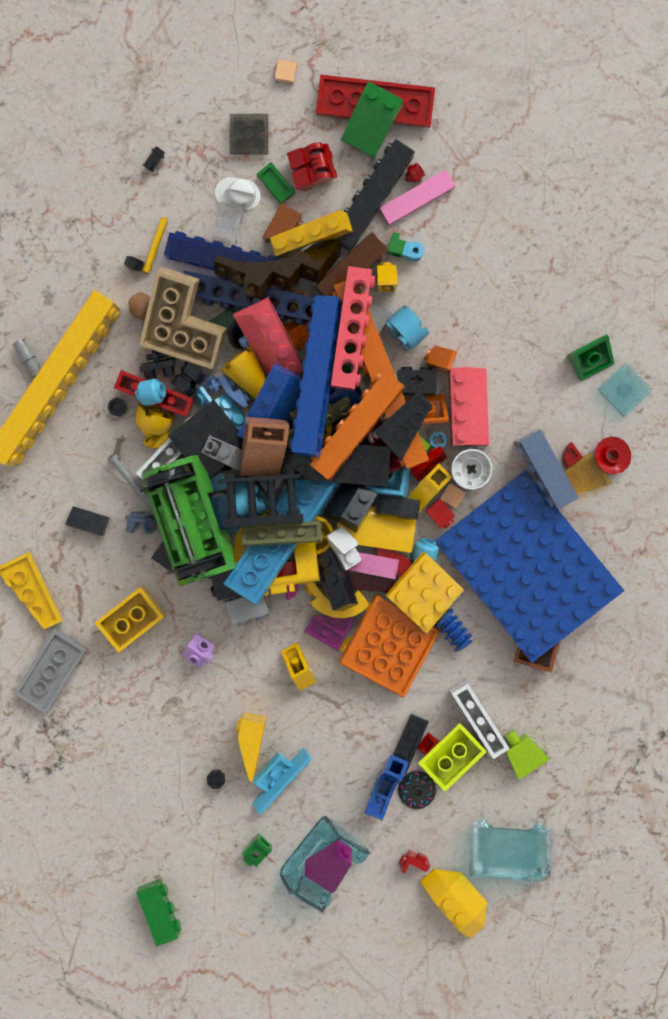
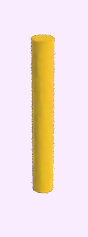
[142,217,168,274]

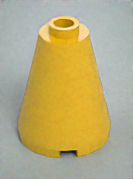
[220,346,266,400]

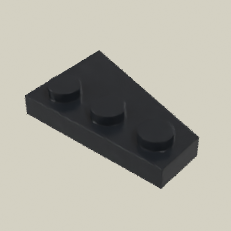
[374,391,432,461]

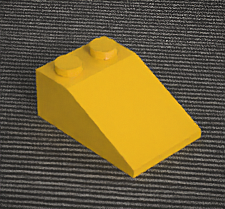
[235,712,267,782]

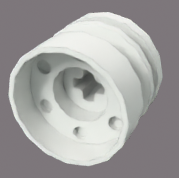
[451,449,493,490]

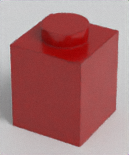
[425,499,455,529]

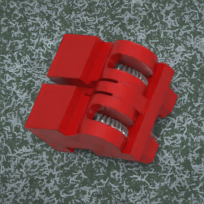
[287,142,337,192]

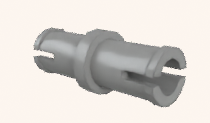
[12,338,41,378]

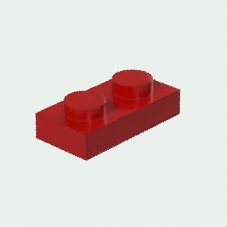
[410,446,448,482]

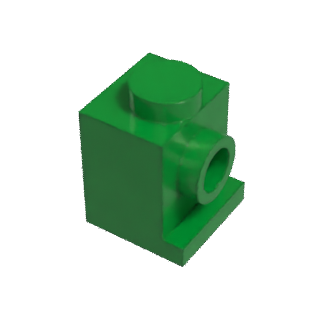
[242,833,272,867]

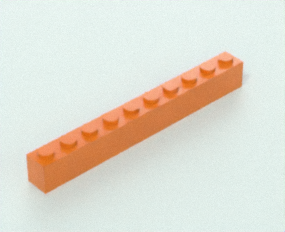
[332,281,429,470]

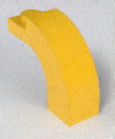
[304,582,370,618]

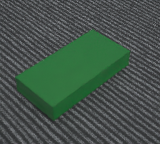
[256,162,296,205]

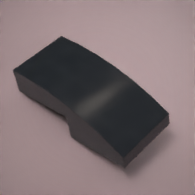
[376,494,420,520]

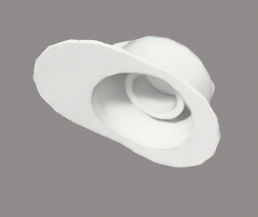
[215,177,260,211]

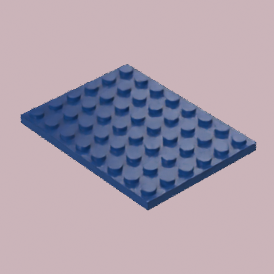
[435,470,625,663]

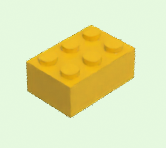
[95,585,167,653]

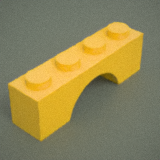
[270,210,353,258]

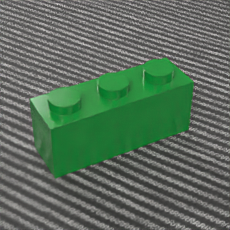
[136,878,182,947]

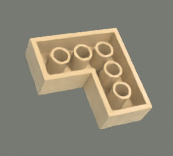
[139,267,227,369]

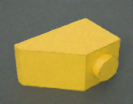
[376,262,398,292]
[281,642,317,691]

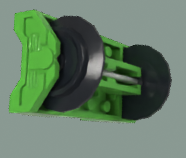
[139,455,236,586]

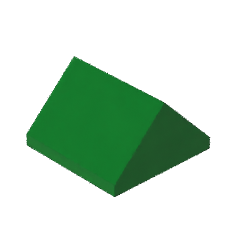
[567,334,615,381]

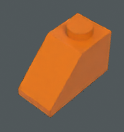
[424,345,457,374]

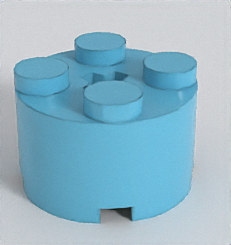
[385,305,430,351]
[235,482,267,518]

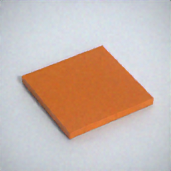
[338,594,440,698]

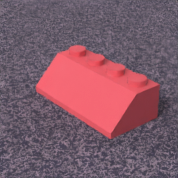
[233,297,304,376]
[448,367,489,446]

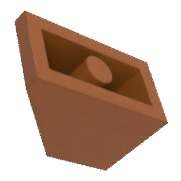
[263,203,303,243]

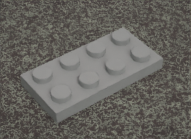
[14,628,88,714]

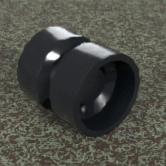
[170,361,206,398]

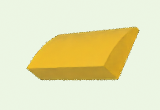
[336,506,416,553]

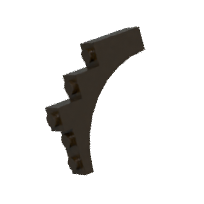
[213,239,341,300]

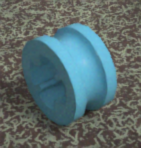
[429,431,447,449]

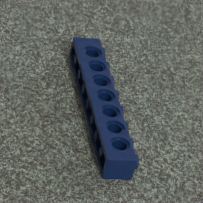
[183,270,315,325]

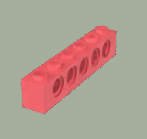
[331,266,375,391]

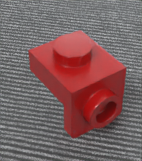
[399,850,430,874]

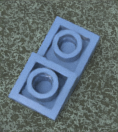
[218,375,251,409]

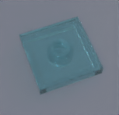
[597,362,653,417]

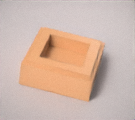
[275,59,297,84]
[440,483,466,509]

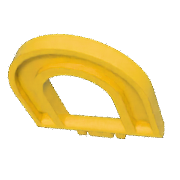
[234,509,320,596]

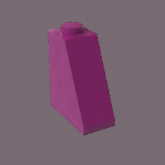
[305,840,352,893]

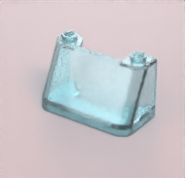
[280,816,370,912]
[469,820,551,882]

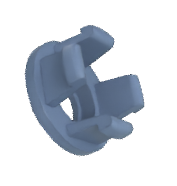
[125,511,156,534]

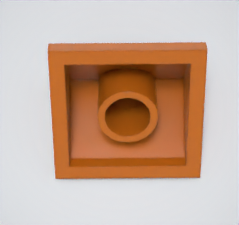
[406,394,449,426]

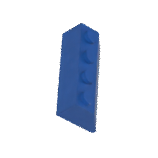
[237,363,303,439]

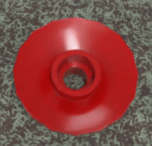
[594,436,631,475]

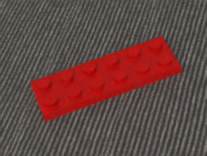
[316,74,435,128]

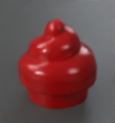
[405,162,425,182]

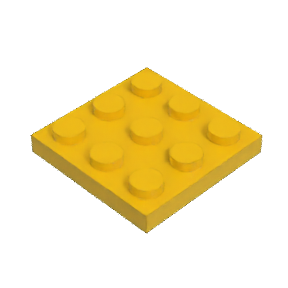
[385,552,464,633]

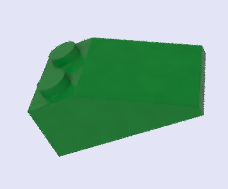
[341,82,403,159]

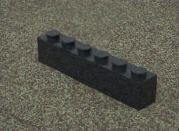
[335,139,415,252]

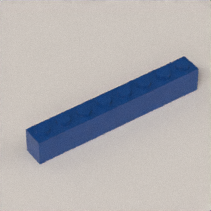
[290,295,343,458]

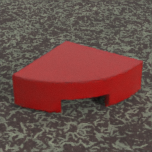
[563,442,583,468]

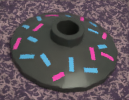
[398,771,436,809]

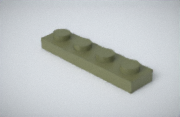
[242,521,322,547]

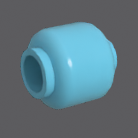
[135,379,166,406]
[412,538,439,562]

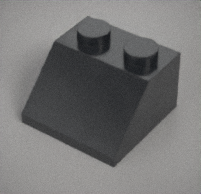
[323,483,378,533]

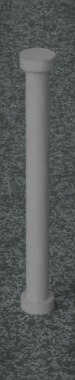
[108,454,154,514]

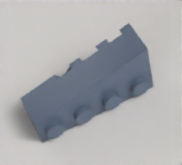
[514,430,579,510]

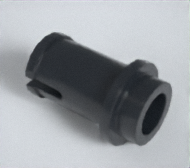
[143,146,165,173]

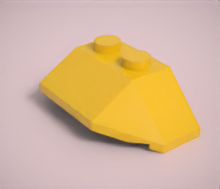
[420,868,487,939]

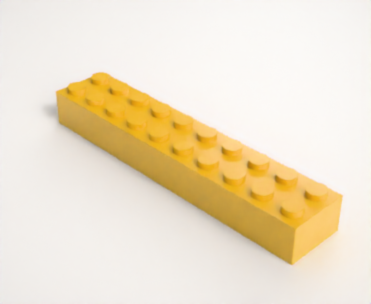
[0,290,121,467]

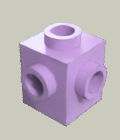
[181,633,215,668]

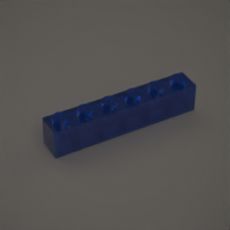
[164,231,279,286]

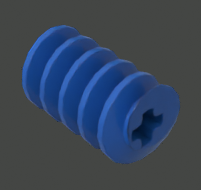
[435,609,474,652]

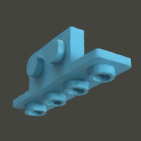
[193,386,246,431]
[253,748,312,815]

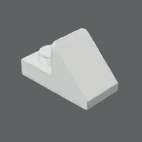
[326,526,362,570]

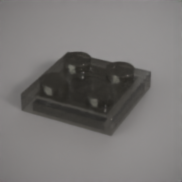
[230,114,269,155]

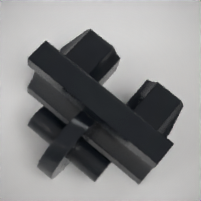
[139,350,176,380]

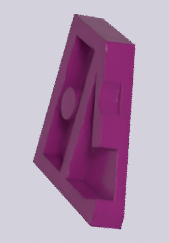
[304,615,355,651]

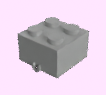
[224,596,271,627]

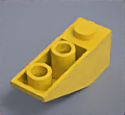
[407,463,453,514]

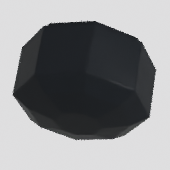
[124,256,144,272]
[107,398,128,417]
[207,769,226,789]

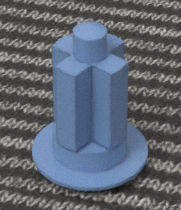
[204,376,221,393]

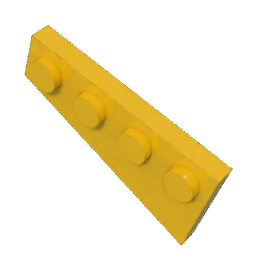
[0,552,63,630]

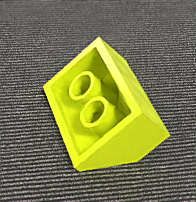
[418,723,487,792]

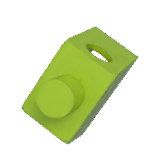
[505,730,550,780]

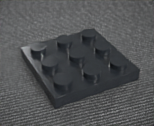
[168,399,243,478]

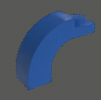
[364,755,409,821]

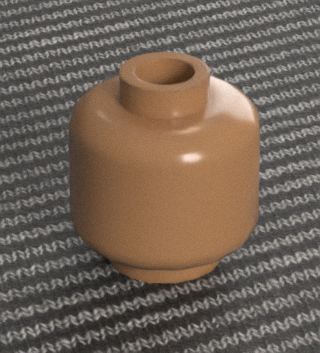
[128,292,150,321]

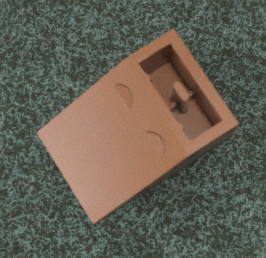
[239,417,289,477]

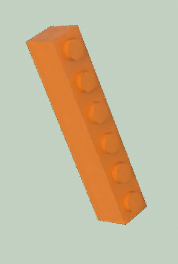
[310,371,405,480]

